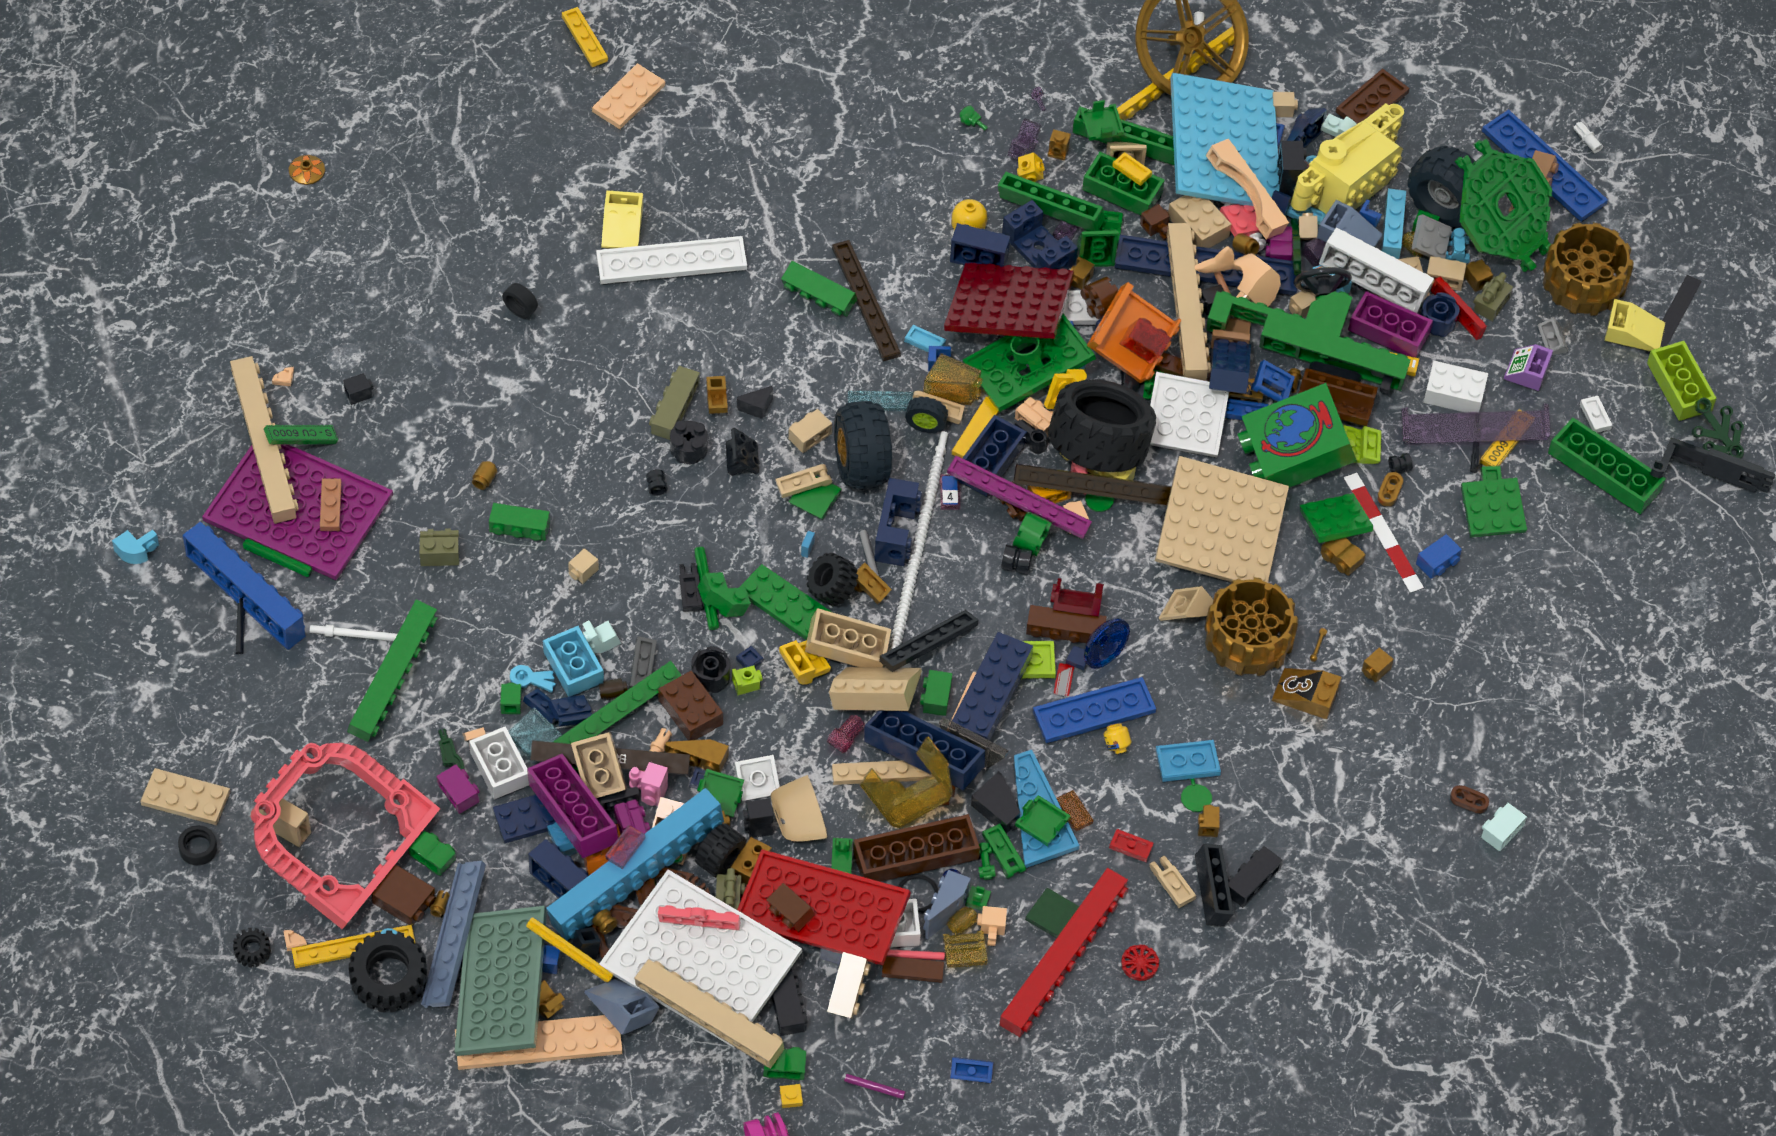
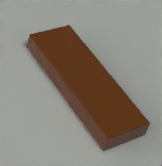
[882,956,944,983]

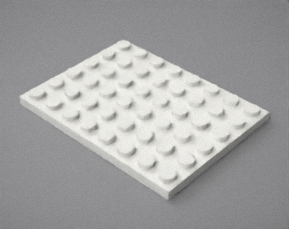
[599,870,802,1048]

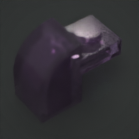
[1007,118,1042,160]

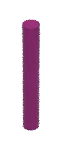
[844,1074,906,1099]

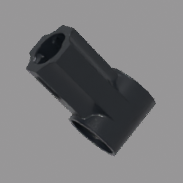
[1015,419,1047,454]

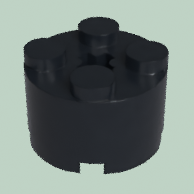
[670,421,708,465]
[691,646,731,693]

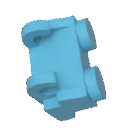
[1445,228,1470,263]

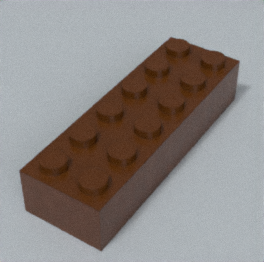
[853,814,980,882]

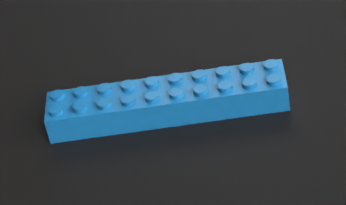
[546,788,724,941]

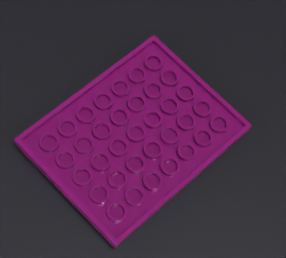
[202,444,393,580]

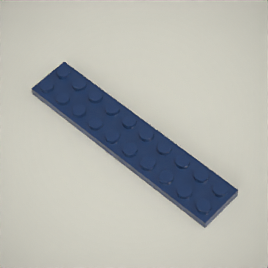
[1114,234,1297,295]

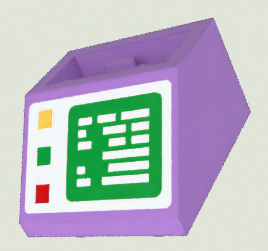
[1504,344,1553,391]

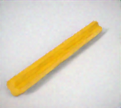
[526,918,613,983]

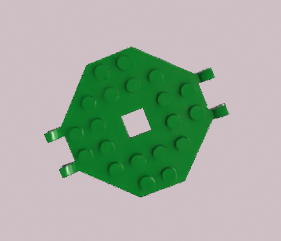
[1455,139,1552,272]

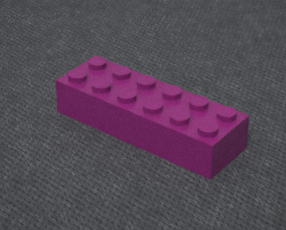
[527,754,619,858]

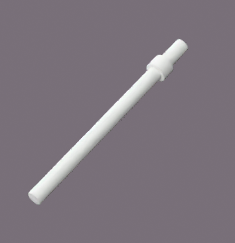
[310,625,427,644]

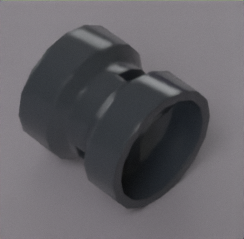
[1388,452,1413,474]
[646,469,668,496]

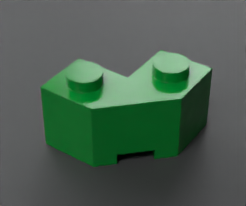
[698,572,751,617]

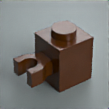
[1140,204,1170,240]

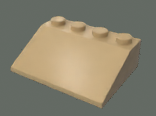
[829,667,922,711]

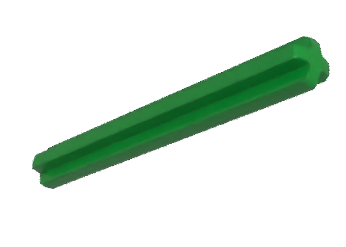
[694,546,719,630]

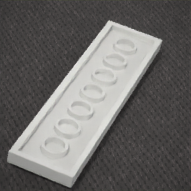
[596,236,747,284]

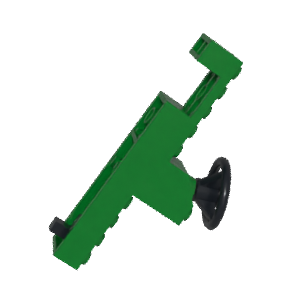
[1206,267,1411,394]

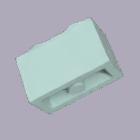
[1481,803,1527,851]

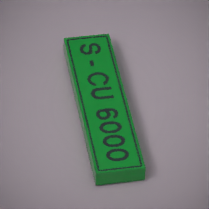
[264,425,338,444]

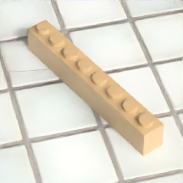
[634,959,784,1069]

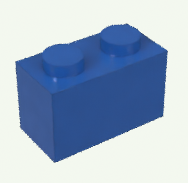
[1416,534,1462,579]

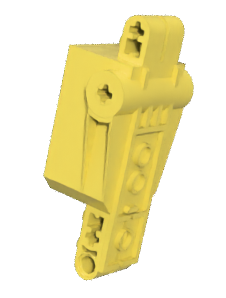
[1291,104,1404,214]

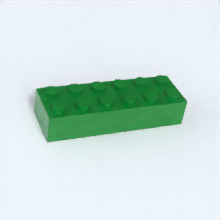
[1548,417,1666,515]

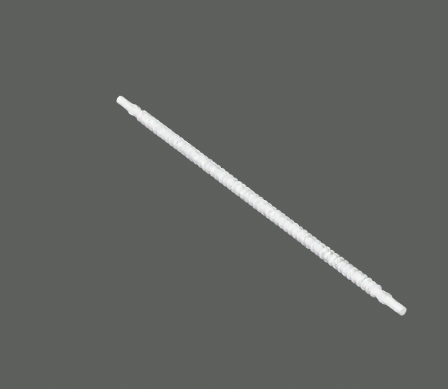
[873,431,948,716]

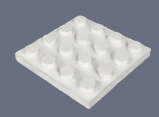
[1150,372,1229,458]

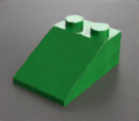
[1077,230,1119,267]

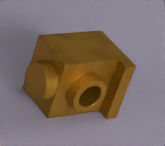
[1047,129,1071,161]
[1070,257,1095,290]
[1198,805,1219,837]

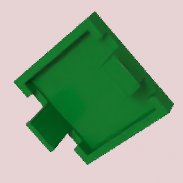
[1080,100,1124,141]
[697,769,744,818]
[1015,795,1071,846]

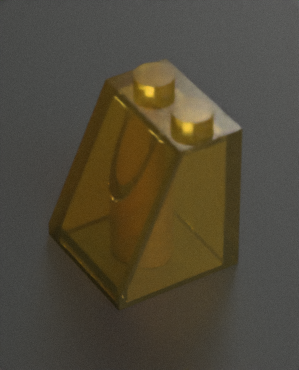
[923,354,982,405]

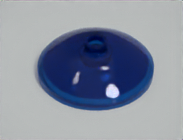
[1084,618,1130,669]

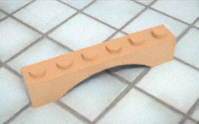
[1206,139,1289,240]

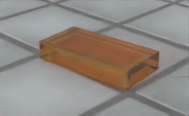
[1056,790,1093,831]

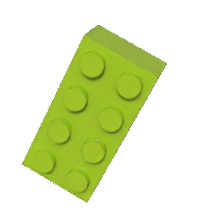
[1647,341,1717,421]

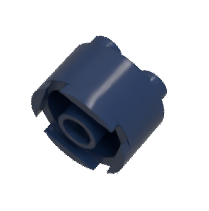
[1420,293,1460,337]

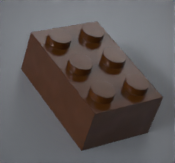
[658,670,723,741]

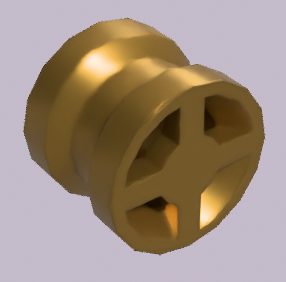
[592,909,618,935]

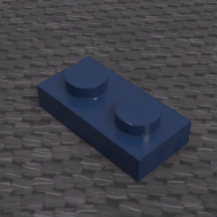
[523,688,558,724]

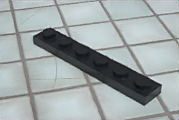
[879,609,978,672]

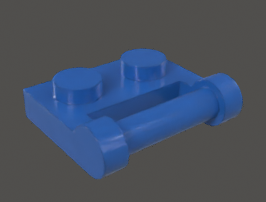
[1251,360,1295,402]

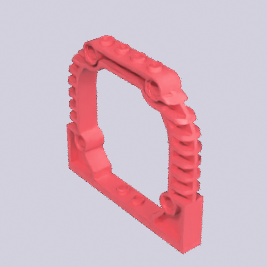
[250,742,440,929]

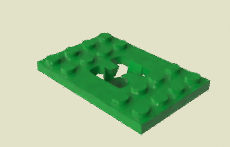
[963,313,1096,413]

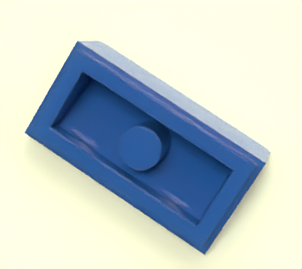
[950,1057,993,1083]

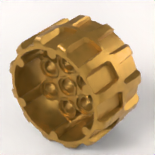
[1543,222,1634,316]
[1205,577,1298,676]

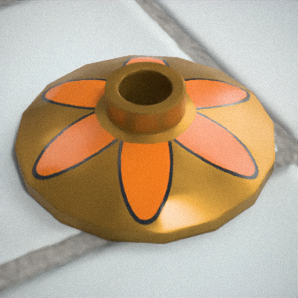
[289,155,325,185]

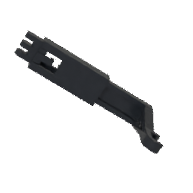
[1650,437,1776,492]

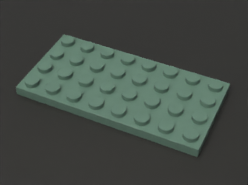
[454,906,547,1056]

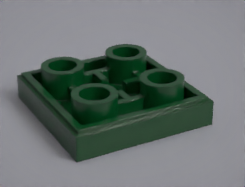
[1025,888,1080,938]

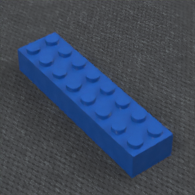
[183,522,306,650]

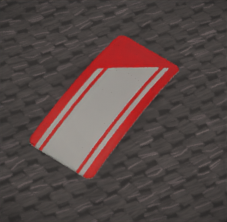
[1054,663,1074,696]

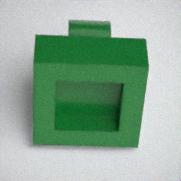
[966,886,991,911]

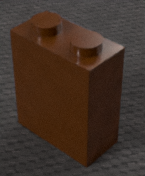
[371,864,436,926]

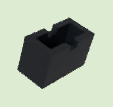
[743,798,773,838]

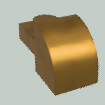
[706,376,728,414]

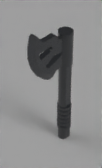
[1470,414,1481,473]

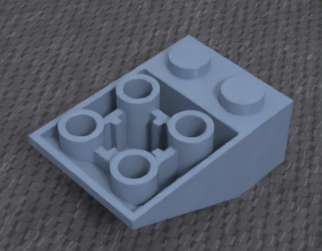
[1317,200,1382,247]
[923,870,971,939]
[584,979,659,1035]

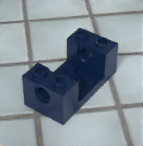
[1002,200,1078,270]
[874,478,922,566]

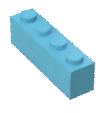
[1381,188,1406,259]

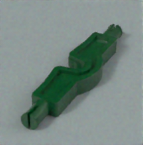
[1291,218,1301,276]
[438,729,465,770]

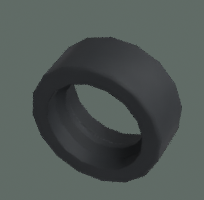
[502,283,538,319]
[178,825,217,866]

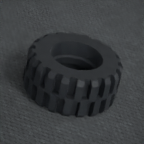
[348,930,427,1012]

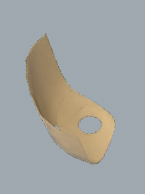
[771,775,827,841]

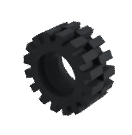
[233,928,271,968]

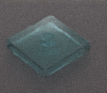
[508,707,562,762]

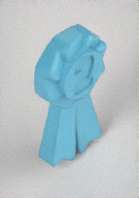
[510,665,556,693]

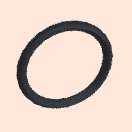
[898,874,939,912]

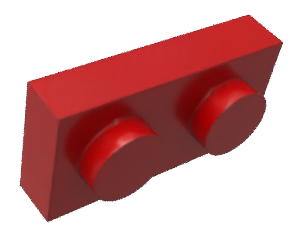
[1109,829,1154,862]

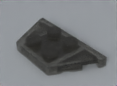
[939,717,1009,770]

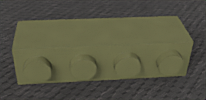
[649,366,700,440]

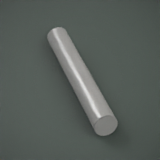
[859,530,879,576]

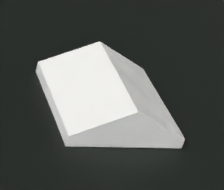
[734,755,780,801]

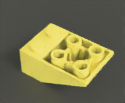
[601,191,643,249]
[1604,299,1665,351]

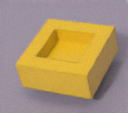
[780,1084,803,1108]

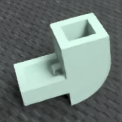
[1321,114,1357,137]
[583,621,621,654]

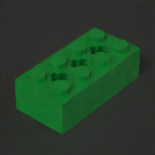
[1082,152,1165,215]

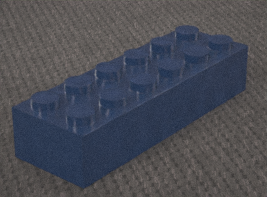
[950,632,1033,749]
[864,710,985,790]

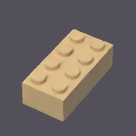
[805,608,891,667]

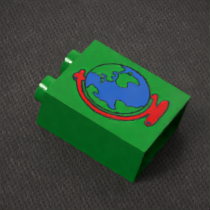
[1237,383,1357,488]

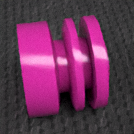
[743,1112,789,1136]

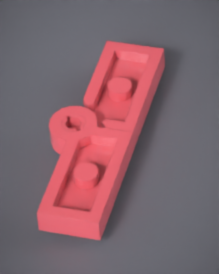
[658,905,741,930]

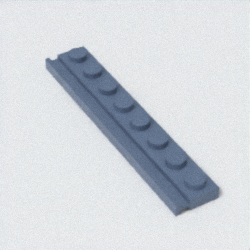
[421,861,486,1008]

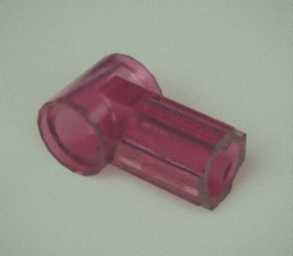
[827,715,865,753]

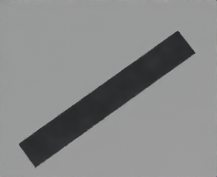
[1645,275,1702,355]

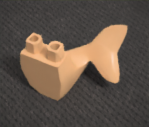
[1194,246,1281,307]

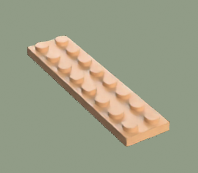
[455,1015,622,1070]

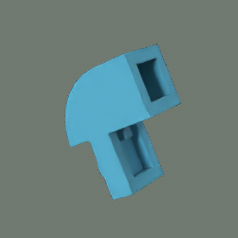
[112,530,159,564]

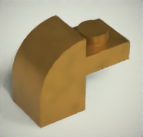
[539,980,565,1019]

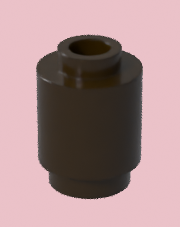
[599,678,628,700]

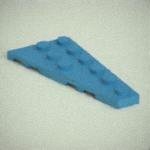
[1013,749,1080,868]

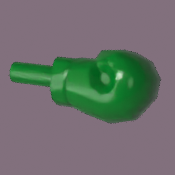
[959,105,988,131]

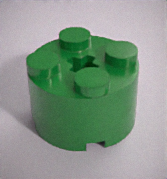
[1012,511,1052,556]

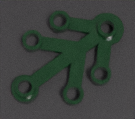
[1692,398,1744,459]

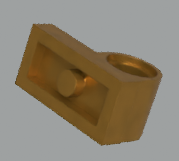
[854,563,892,604]

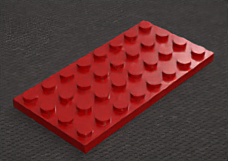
[737,849,911,965]

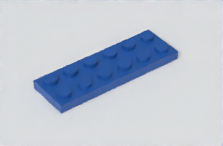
[1033,677,1156,743]

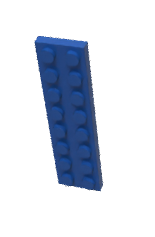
[1482,110,1608,222]

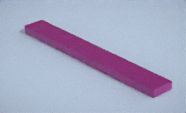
[947,456,1092,539]

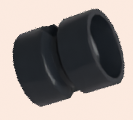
[1001,544,1033,574]

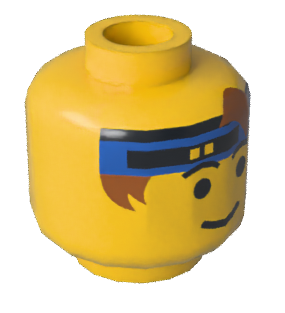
[1103,723,1131,754]

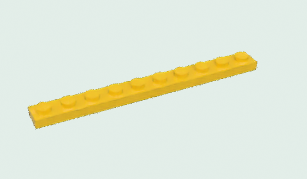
[1117,26,1234,120]

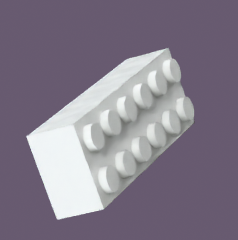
[1319,228,1434,313]

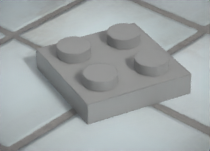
[1412,214,1452,259]

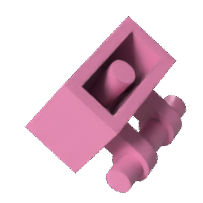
[629,762,668,806]

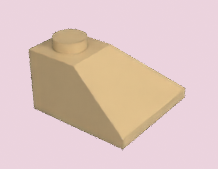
[1106,142,1147,165]
[1159,586,1213,621]

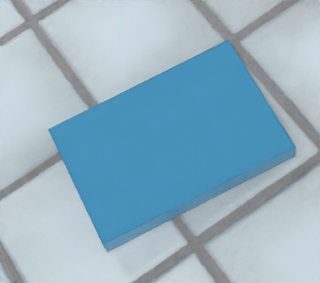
[1155,740,1221,782]

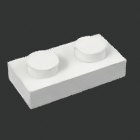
[1580,396,1612,433]

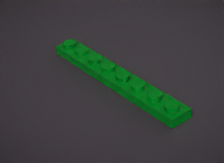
[553,661,682,744]

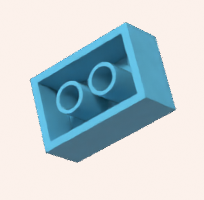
[543,626,604,697]

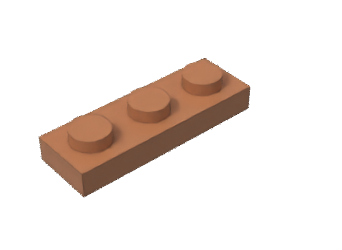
[320,479,342,531]

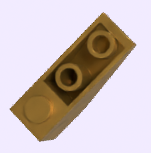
[665,739,729,773]

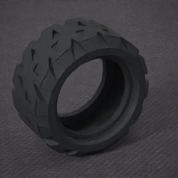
[1048,379,1156,472]

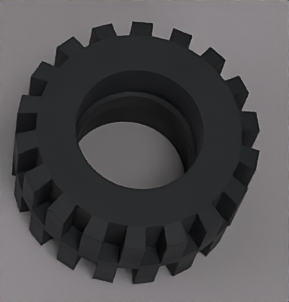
[806,552,858,606]
[695,823,746,878]

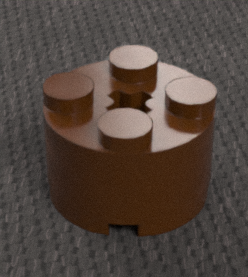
[1080,277,1118,319]

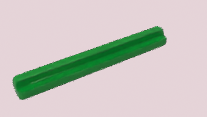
[243,538,312,577]

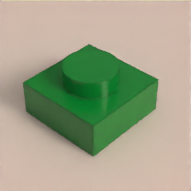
[1480,466,1502,481]

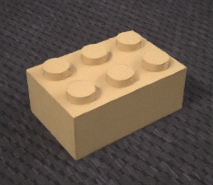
[1168,195,1231,248]
[571,732,627,798]

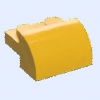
[1044,369,1087,409]
[779,640,831,684]

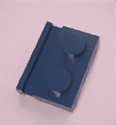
[548,695,592,727]

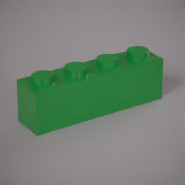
[781,261,858,317]

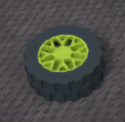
[905,396,948,433]

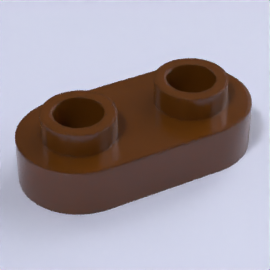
[1450,785,1489,813]

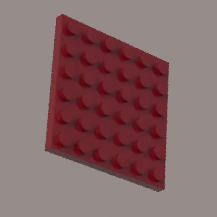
[944,263,1074,339]

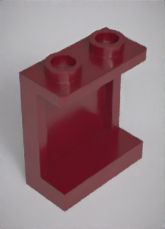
[1050,578,1104,616]

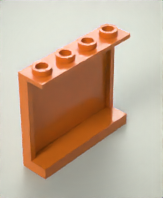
[1087,282,1181,383]

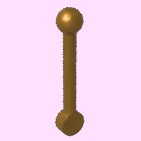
[1310,628,1327,662]

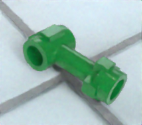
[978,843,996,880]

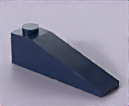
[1277,108,1327,161]

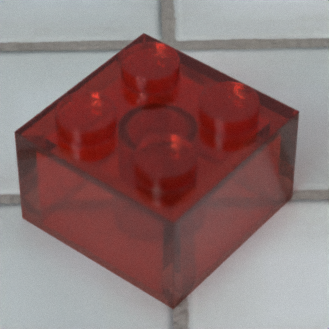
[1119,318,1171,364]

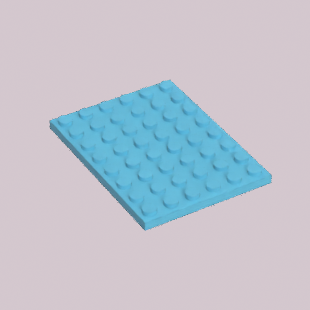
[1170,73,1280,206]

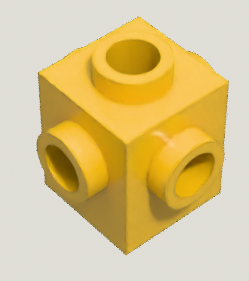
[1017,152,1045,182]

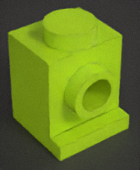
[732,666,762,695]

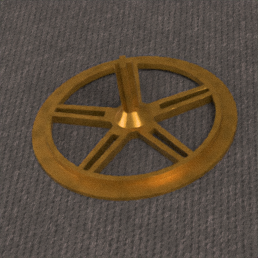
[1135,0,1249,95]

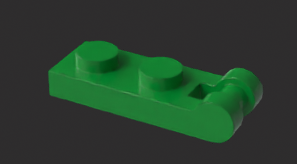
[982,824,1026,879]

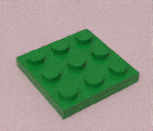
[1461,478,1527,538]
[1300,493,1373,543]

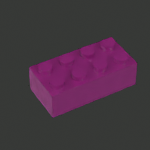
[1348,291,1433,358]

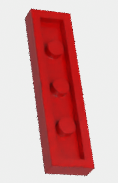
[1430,276,1487,340]

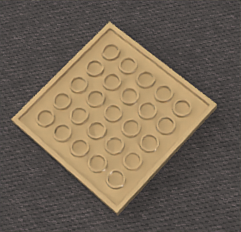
[1155,456,1289,583]

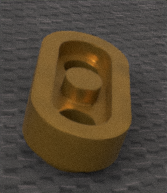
[1377,472,1403,506]

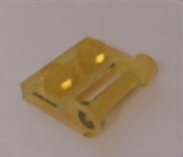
[943,931,988,968]

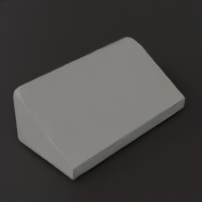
[1537,317,1569,355]

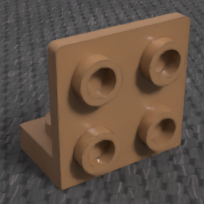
[1211,318,1251,348]

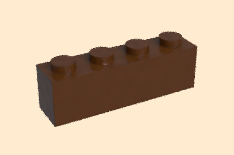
[1026,605,1107,646]

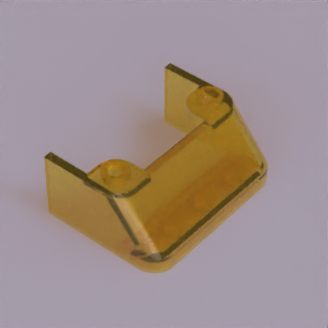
[860,736,953,828]

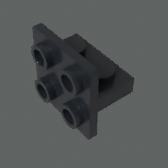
[725,427,760,476]

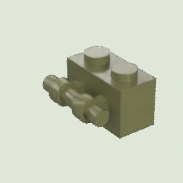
[1473,272,1513,322]
[419,528,459,566]
[716,868,745,910]

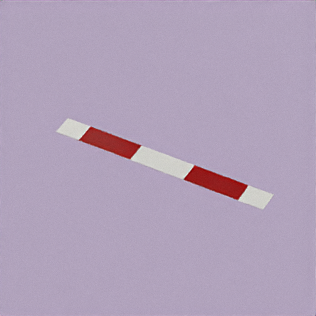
[1344,473,1424,592]

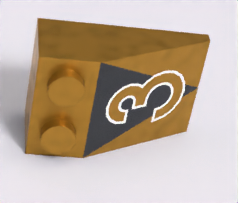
[1272,668,1342,720]

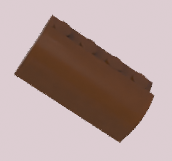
[1298,368,1378,426]

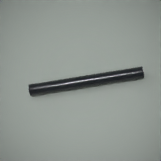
[235,597,245,654]

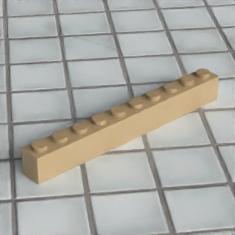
[1167,223,1211,381]
[230,356,299,523]

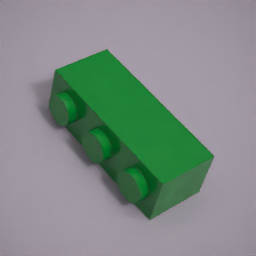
[489,503,550,541]

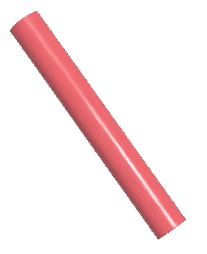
[887,949,945,960]

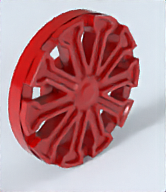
[1121,944,1159,981]

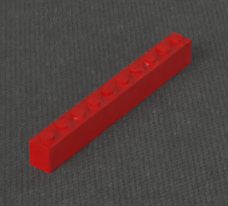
[1000,868,1129,1037]

